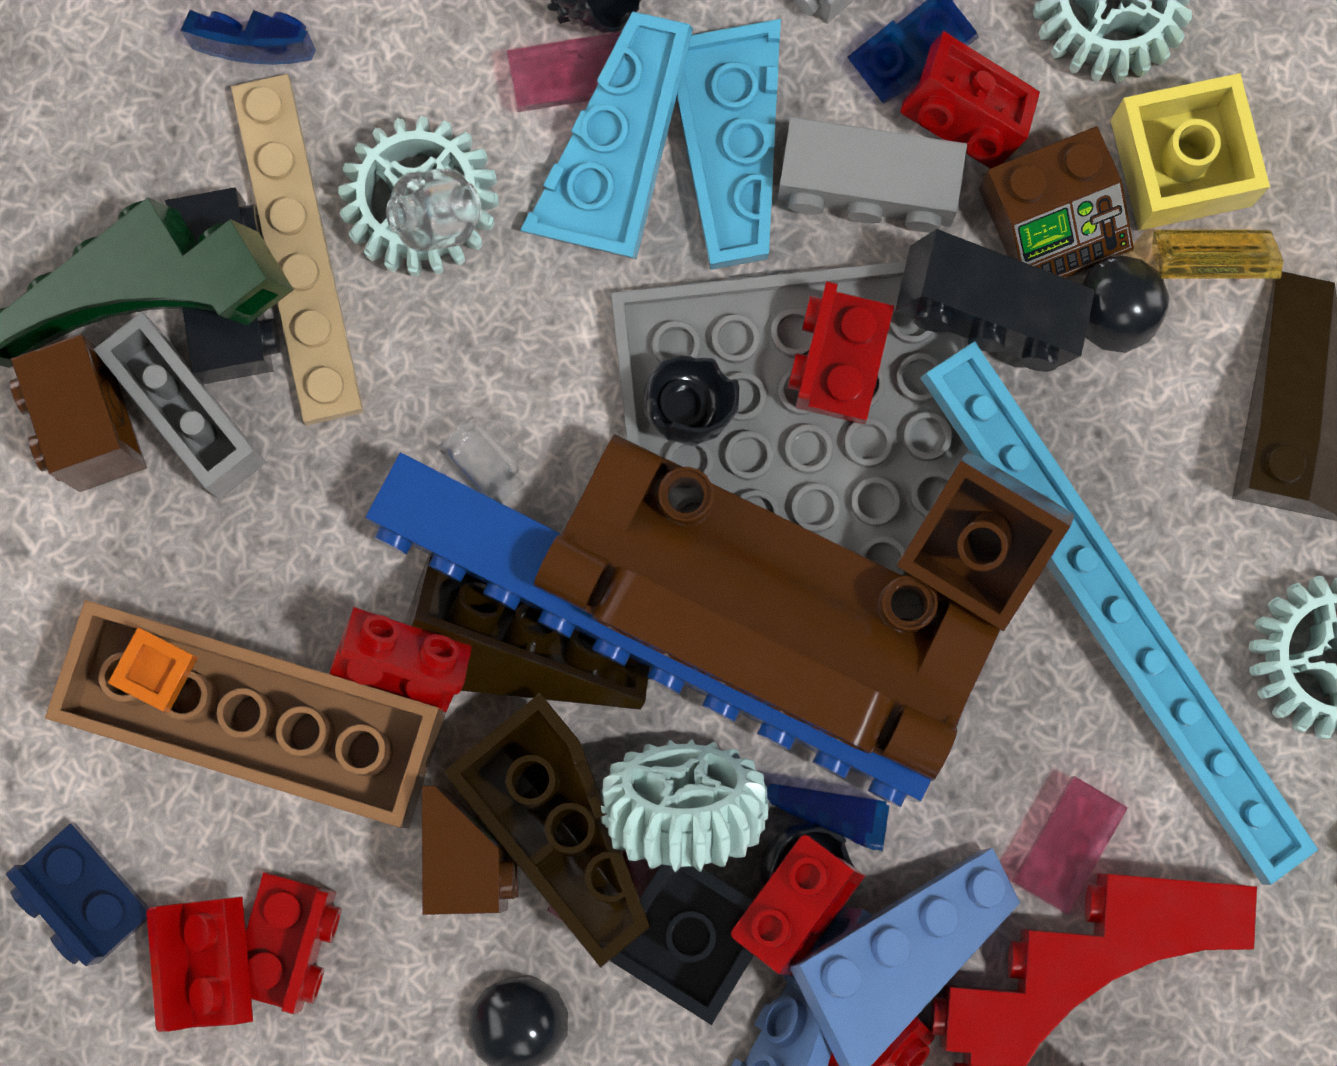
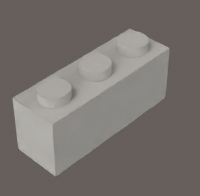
[777,116,967,233]
[94,311,267,499]

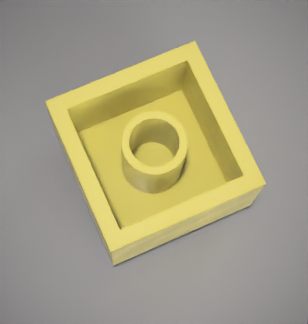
[1110,73,1270,231]

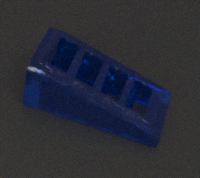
[766,783,890,852]

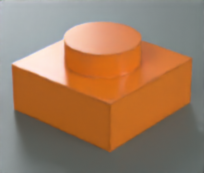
[108,627,198,713]

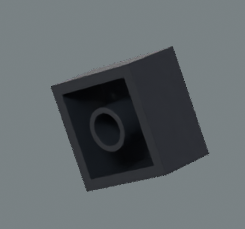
[610,864,754,1025]

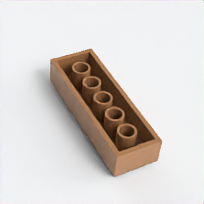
[45,600,446,829]

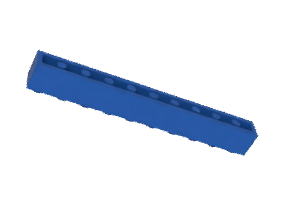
[365,452,931,807]

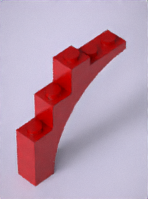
[930,873,1257,1066]

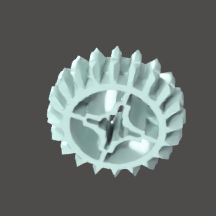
[1033,0,1192,83]
[338,115,499,277]
[1248,576,1337,739]
[600,739,769,872]

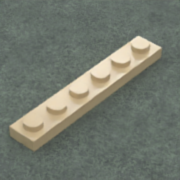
[231,73,364,426]

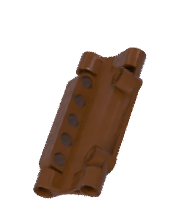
[533,434,1000,781]

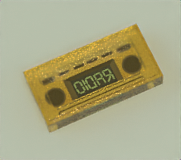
[1152,230,1284,279]

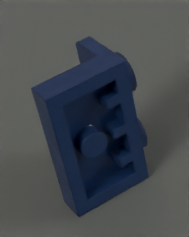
[6,823,149,966]

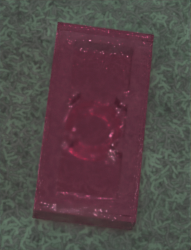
[507,32,622,113]
[1011,776,1128,914]

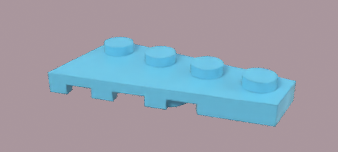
[520,11,693,259]
[676,19,781,270]

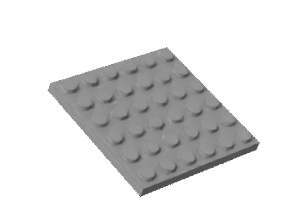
[611,261,969,621]

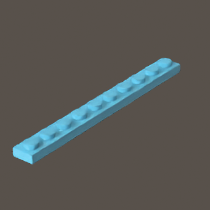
[920,341,1318,885]

